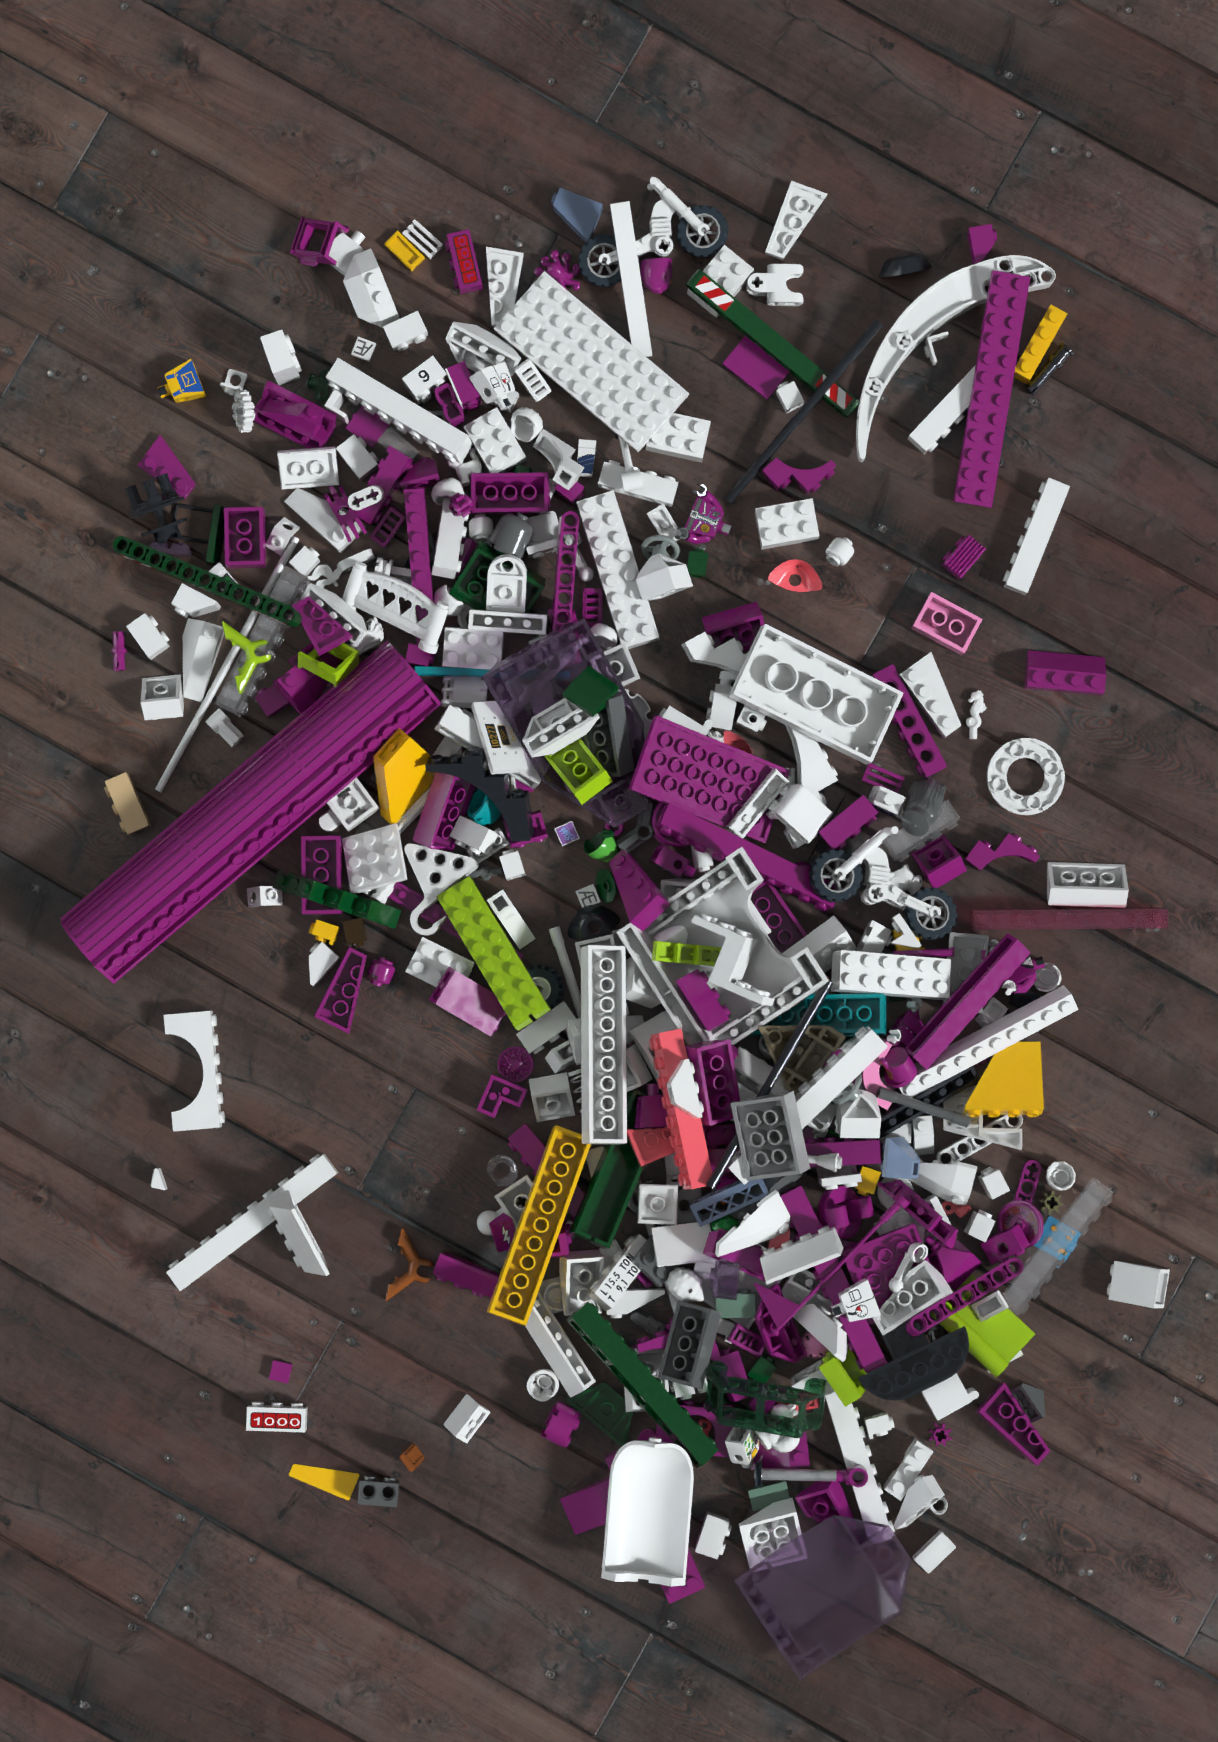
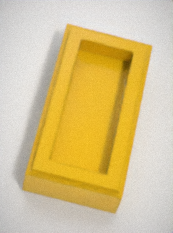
[384,230,425,272]

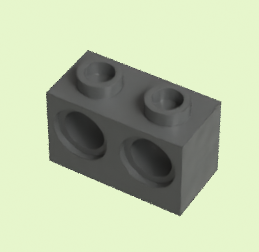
[358,1475,400,1507]

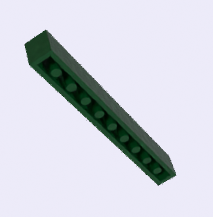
[566,1302,718,1468]

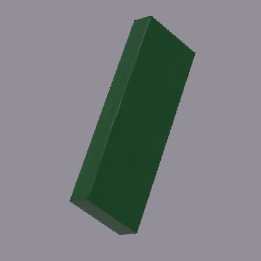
[206,505,225,565]

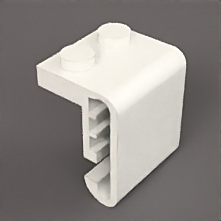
[766,784,833,844]

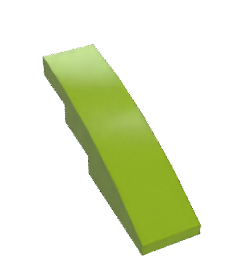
[652,941,722,966]

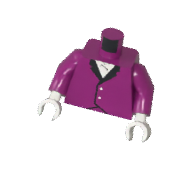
[988,939,1045,996]
[884,998,924,1057]

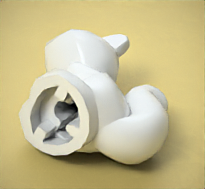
[754,1403,805,1453]

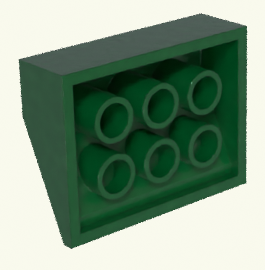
[449,540,546,613]

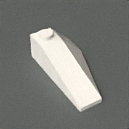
[873,1260,953,1335]

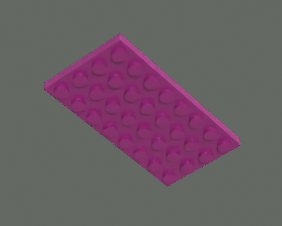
[629,715,790,843]

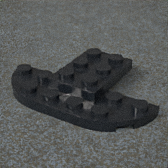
[858,1320,969,1401]

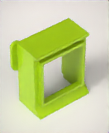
[298,643,359,687]

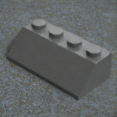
[584,695,635,777]
[658,1301,722,1389]

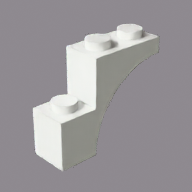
[533,429,585,490]

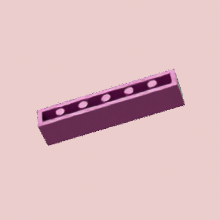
[507,1123,585,1222]

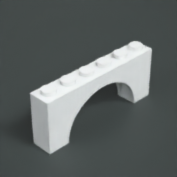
[164,1011,225,1132]

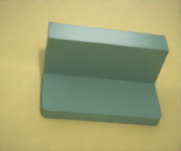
[747,1480,790,1511]

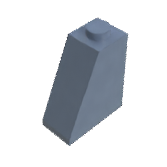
[551,188,603,243]

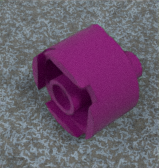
[540,1401,581,1448]

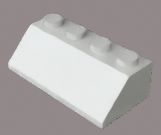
[1046,862,1129,908]
[760,1226,843,1284]

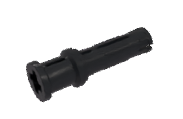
[1025,342,1074,396]

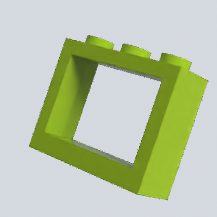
[818,1344,867,1407]

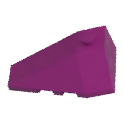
[795,1481,866,1556]

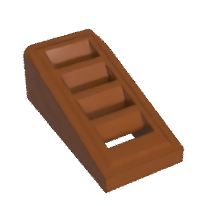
[399,1443,425,1472]

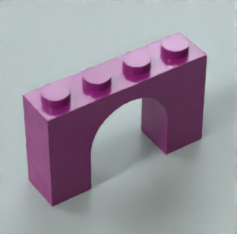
[656,1400,737,1457]

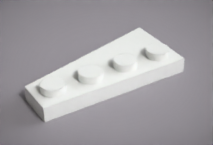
[765,181,827,260]

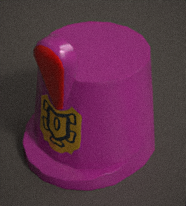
[879,1047,917,1088]

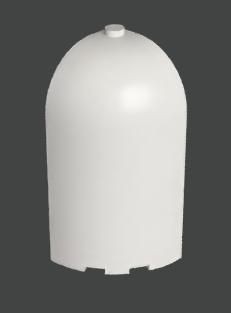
[601,1437,694,1587]

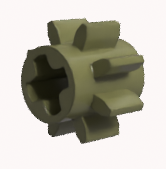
[1038,1190,1064,1215]

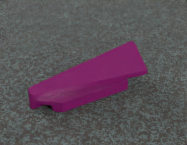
[877,1180,958,1249]

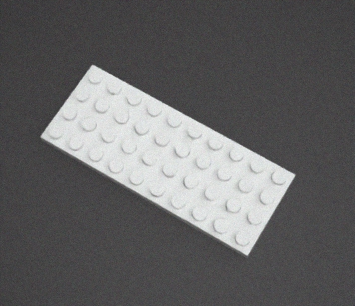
[494,271,689,452]

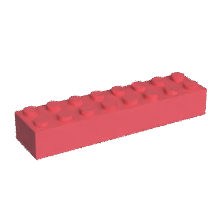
[649,1029,712,1189]

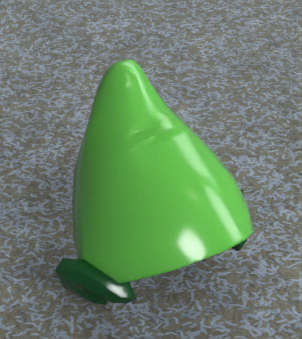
[583,828,619,863]

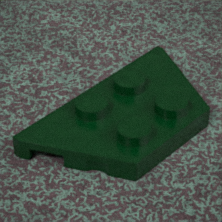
[566,1381,633,1447]

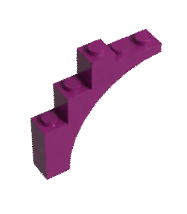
[632,1318,753,1402]

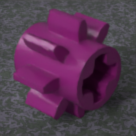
[449,493,473,518]
[928,1422,952,1447]

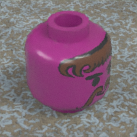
[367,957,396,987]

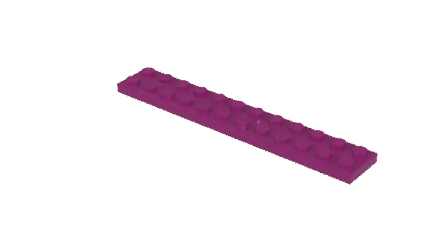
[953,270,1030,508]

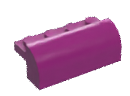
[253,380,337,448]

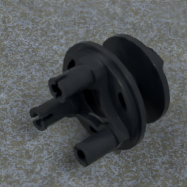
[124,473,187,544]

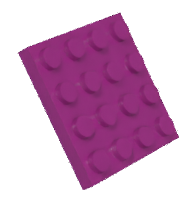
[842,1222,931,1325]

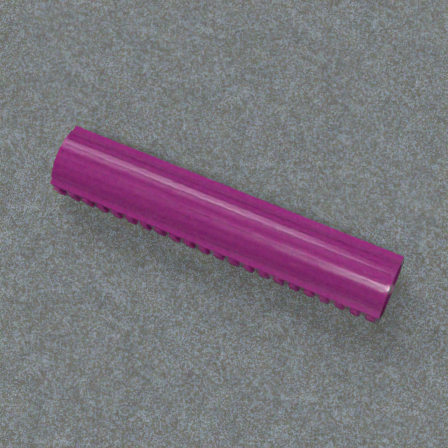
[60,641,442,984]

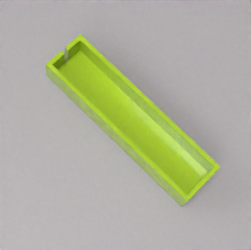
[436,876,551,1031]

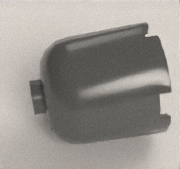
[486,513,534,559]

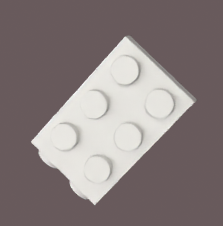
[816,1165,862,1190]

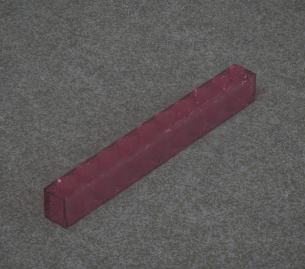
[970,909,1168,930]

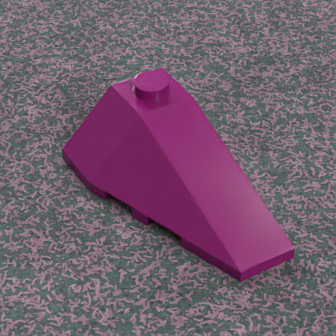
[275,652,341,714]

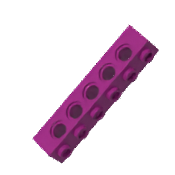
[871,664,947,779]

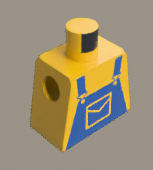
[157,359,207,403]

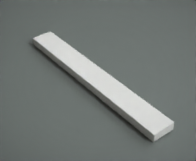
[610,201,652,357]

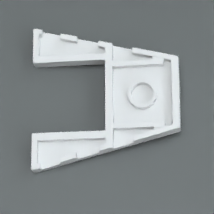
[943,1086,1022,1150]

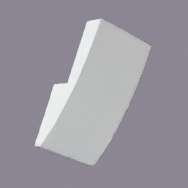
[465,828,509,864]

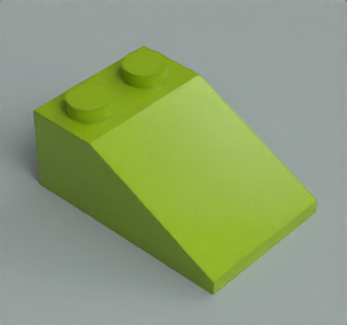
[544,738,613,805]

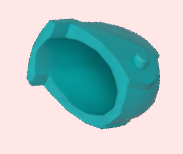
[467,788,501,825]

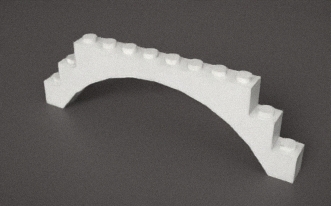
[682,632,838,849]

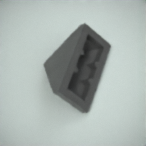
[1009,1383,1045,1423]

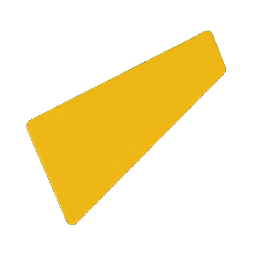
[289,1464,359,1500]

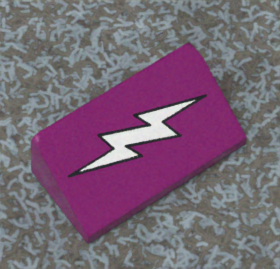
[489,1213,516,1252]

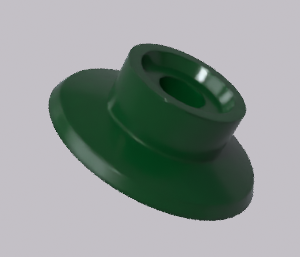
[595,869,619,903]

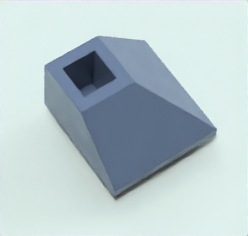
[881,1136,920,1179]

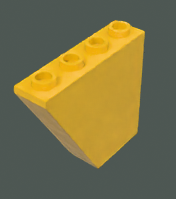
[373,728,436,825]
[963,1042,1044,1117]

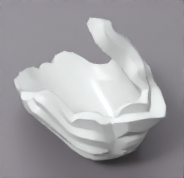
[352,616,384,655]

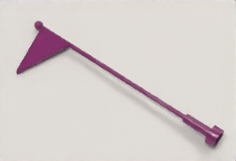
[753,1192,910,1336]

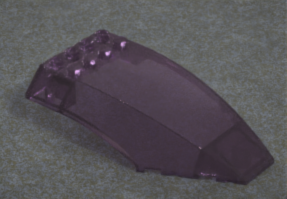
[482,618,648,828]

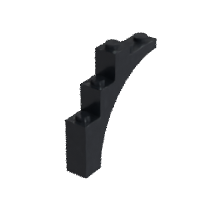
[425,746,534,841]

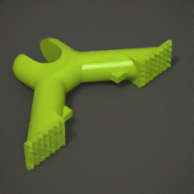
[222,621,271,695]

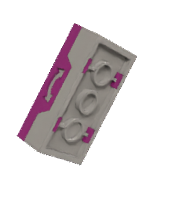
[941,932,989,1014]

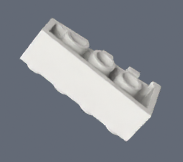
[899,652,961,739]

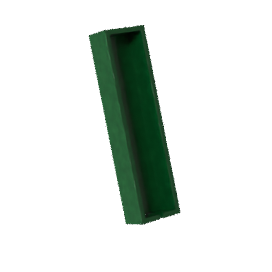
[569,1088,653,1249]

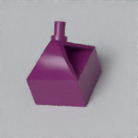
[924,1235,982,1291]

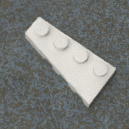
[486,247,524,327]

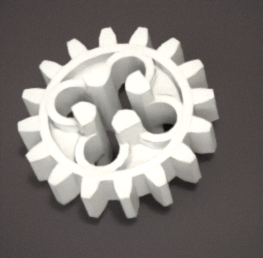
[232,390,255,433]

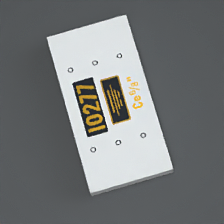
[471,700,528,774]

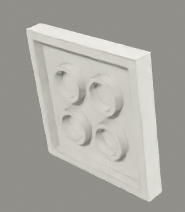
[342,823,407,894]

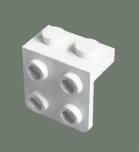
[526,511,565,559]

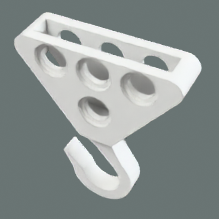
[404,843,479,936]

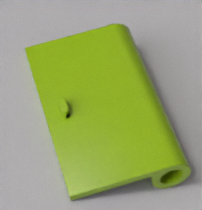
[929,1274,1035,1377]

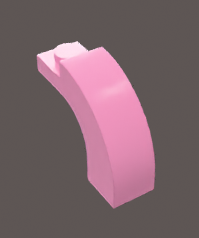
[860,1037,894,1110]

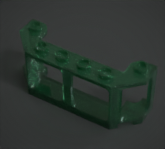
[704,1360,827,1438]

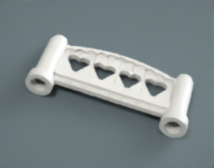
[342,562,449,654]

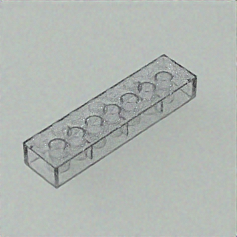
[215,566,310,718]

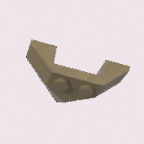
[758,1025,846,1095]

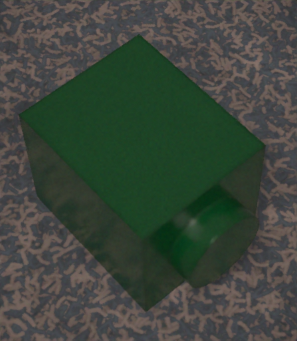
[687,548,708,579]
[747,1354,777,1386]

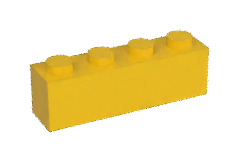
[1014,305,1068,385]

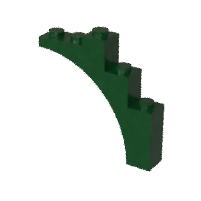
[272,870,401,929]

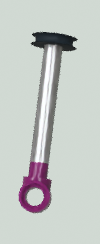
[754,1460,868,1489]

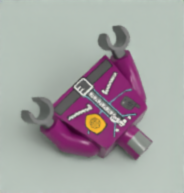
[675,483,732,544]

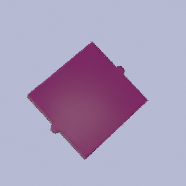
[345,406,391,448]

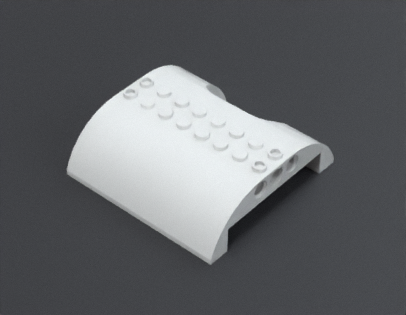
[616,847,829,1045]

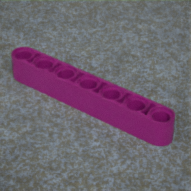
[550,511,579,646]
[906,1258,1023,1336]

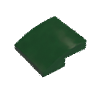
[562,666,619,717]

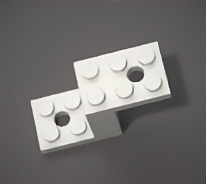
[691,914,775,1006]

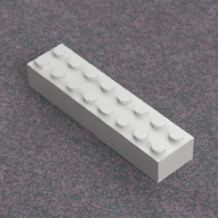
[326,358,473,464]
[577,490,659,649]

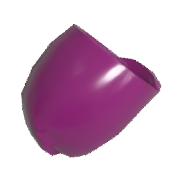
[640,258,672,294]

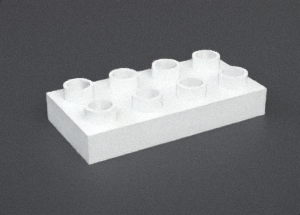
[728,624,904,765]

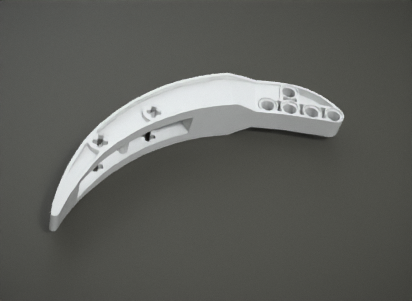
[856,255,1056,462]

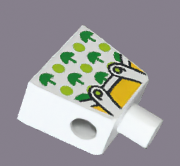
[725,1418,759,1468]

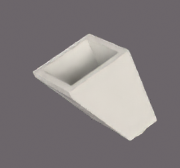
[1107,1261,1170,1308]

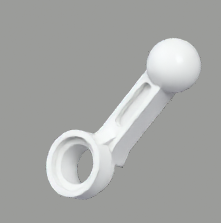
[564,533,594,582]
[889,1242,928,1293]

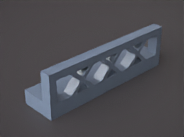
[690,1179,770,1227]

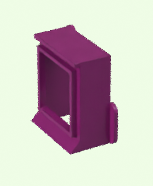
[289,217,349,266]

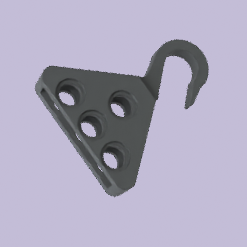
[627,1179,716,1225]

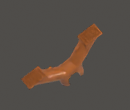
[385,1228,433,1301]

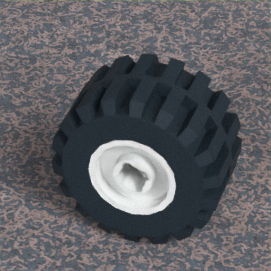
[526,965,564,1010]

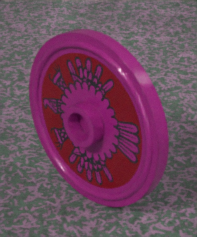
[997,1200,1044,1248]

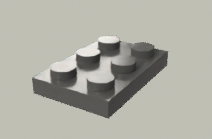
[631,1224,678,1287]

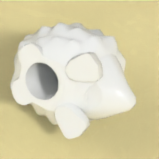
[666,1267,704,1302]

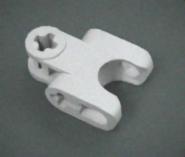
[746,264,804,306]

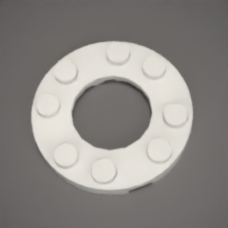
[987,738,1065,816]

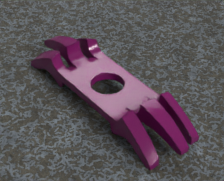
[324,486,367,542]

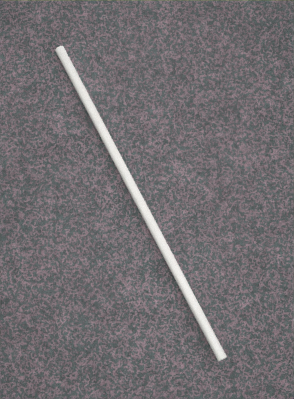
[155,536,299,793]

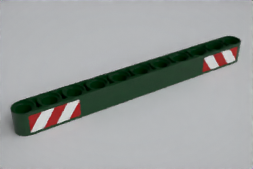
[685,269,860,418]
[113,536,302,627]

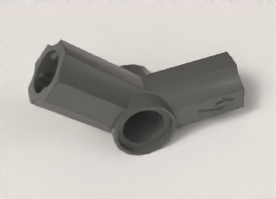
[615,802,657,853]

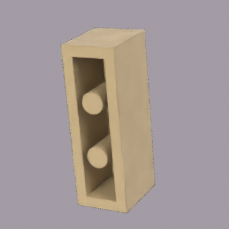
[104,772,152,836]

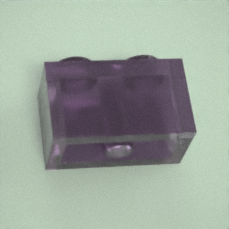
[710,1261,739,1300]

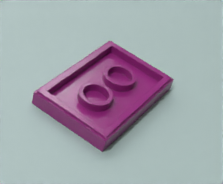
[722,336,790,400]

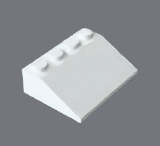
[267,1190,329,1276]

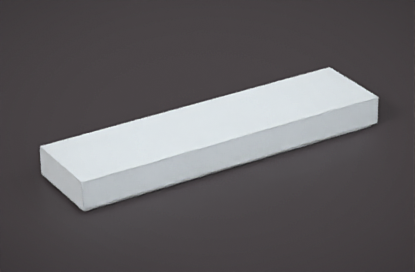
[726,768,789,838]

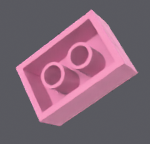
[911,592,983,656]

